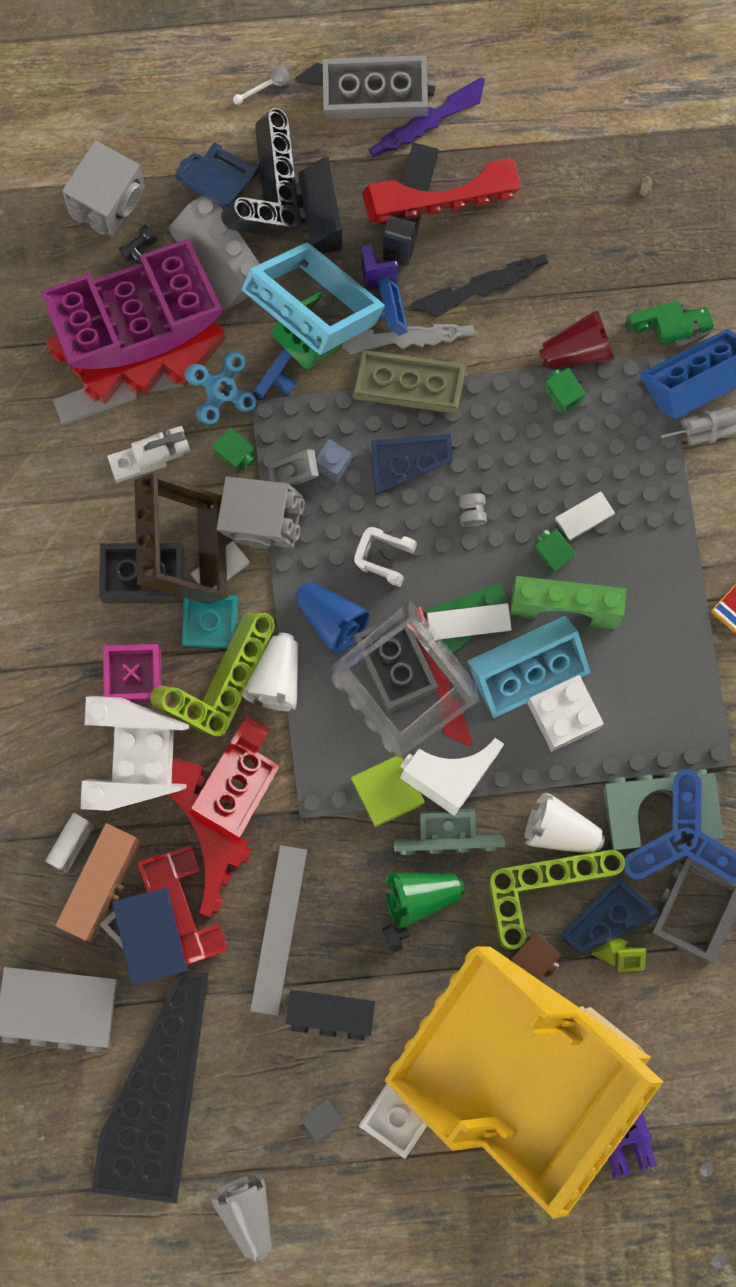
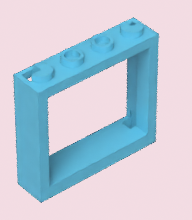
[241,242,385,355]

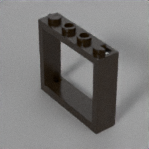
[134,472,228,605]

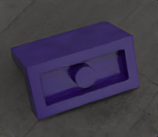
[361,245,398,290]

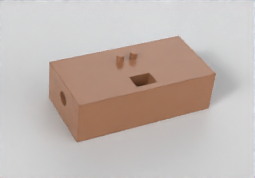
[55,823,142,944]

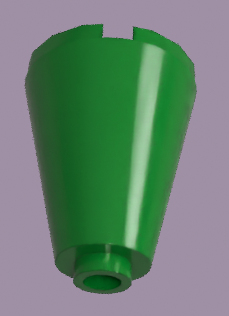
[385,872,465,929]

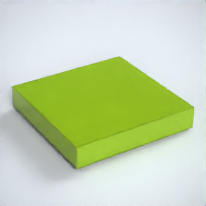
[351,754,425,828]

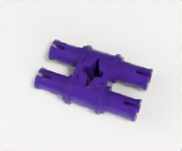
[608,1110,657,1178]

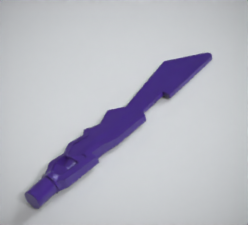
[369,77,485,158]

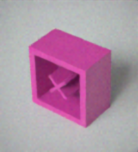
[103,644,162,704]

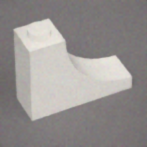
[400,738,504,816]

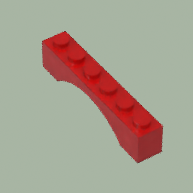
[362,158,522,225]

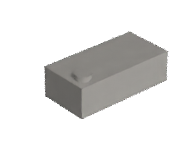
[323,55,428,120]

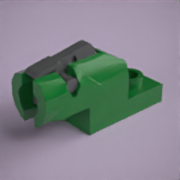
[625,300,714,348]

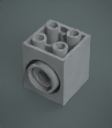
[62,140,145,237]
[217,477,305,548]

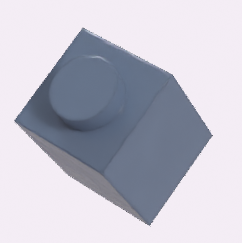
[316,439,352,484]

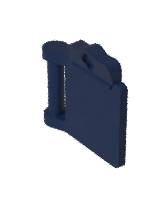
[175,142,260,208]

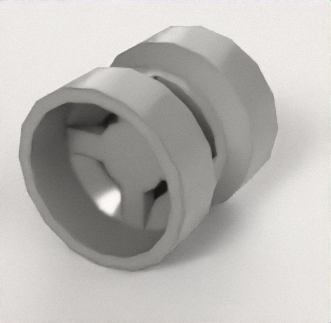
[458,493,487,527]

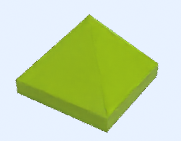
[590,937,628,967]
[617,946,646,972]

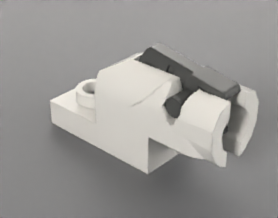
[107,425,191,483]

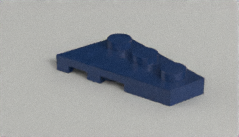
[560,877,660,956]

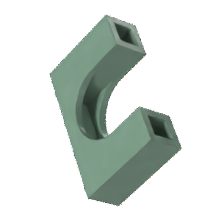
[602,769,724,852]

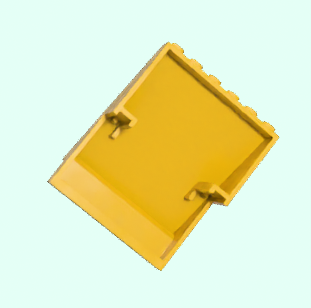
[384,947,663,1219]

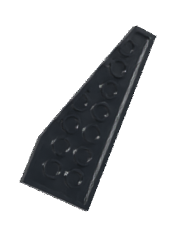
[91,971,209,1204]

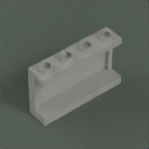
[0,967,119,1053]

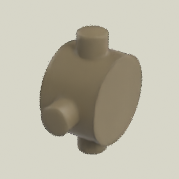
[639,176,652,197]

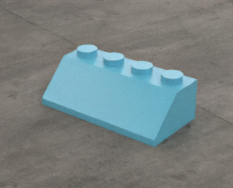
[468,616,591,719]

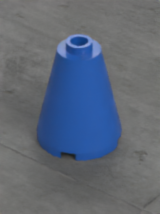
[295,582,370,654]

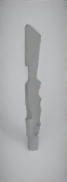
[341,324,474,355]

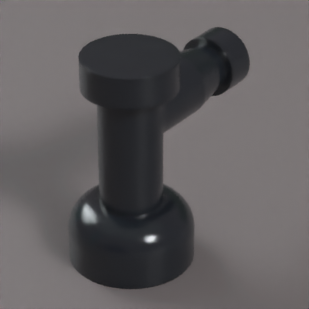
[118,224,158,264]

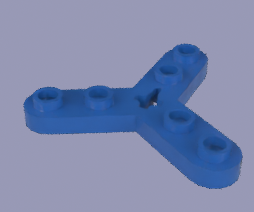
[624,769,736,883]

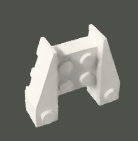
[81,696,189,811]

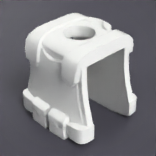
[354,527,417,587]

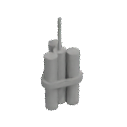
[661,407,736,446]

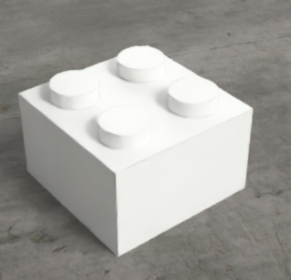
[527,675,604,752]

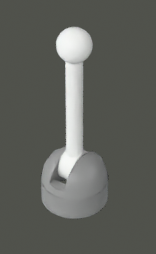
[233,63,292,105]

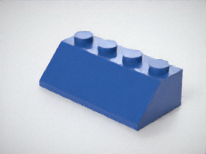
[640,329,736,420]

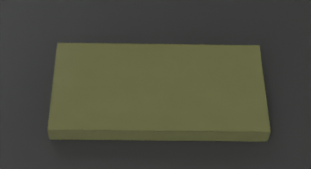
[353,350,466,414]

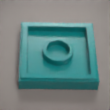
[181,595,238,650]

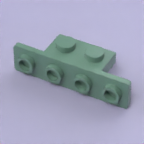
[393,809,505,855]

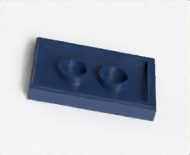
[112,888,188,985]

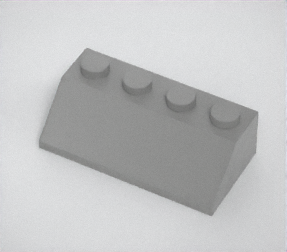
[168,196,260,313]

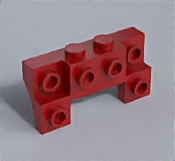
[137,845,228,965]

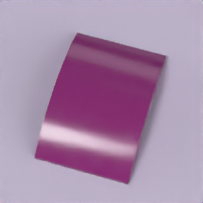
[40,238,223,369]

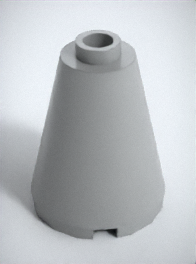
[209,1175,272,1261]

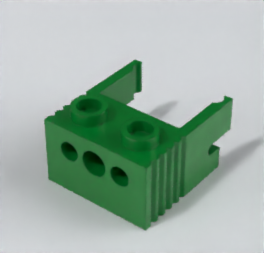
[271,291,343,370]

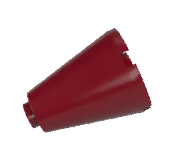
[539,310,615,368]

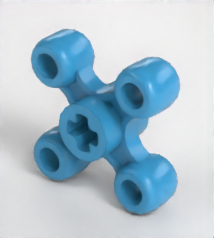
[184,351,256,425]

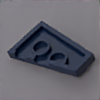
[371,434,453,495]

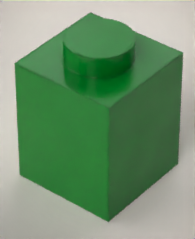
[544,368,586,415]
[212,427,255,474]
[532,529,577,572]

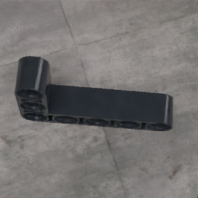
[221,108,299,237]
[383,143,438,266]

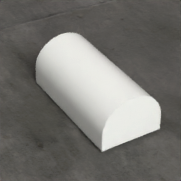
[45,813,94,873]

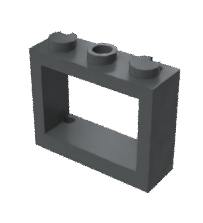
[648,857,736,964]

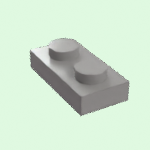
[268,449,319,487]

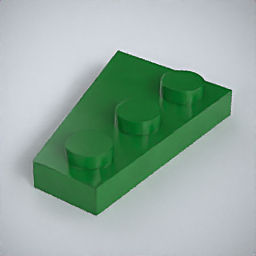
[424,583,510,661]

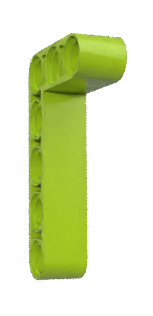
[150,612,274,736]
[489,850,625,951]

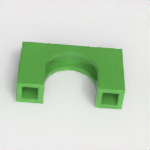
[509,576,627,629]

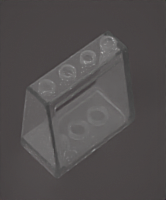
[331,600,479,758]

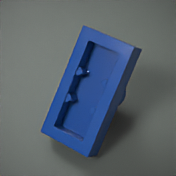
[378,277,408,336]
[253,348,298,400]

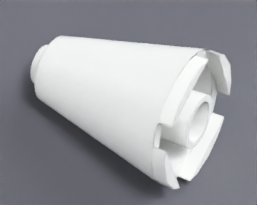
[242,633,298,711]
[524,793,605,854]

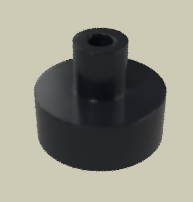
[382,924,410,953]

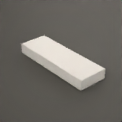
[427,603,511,640]

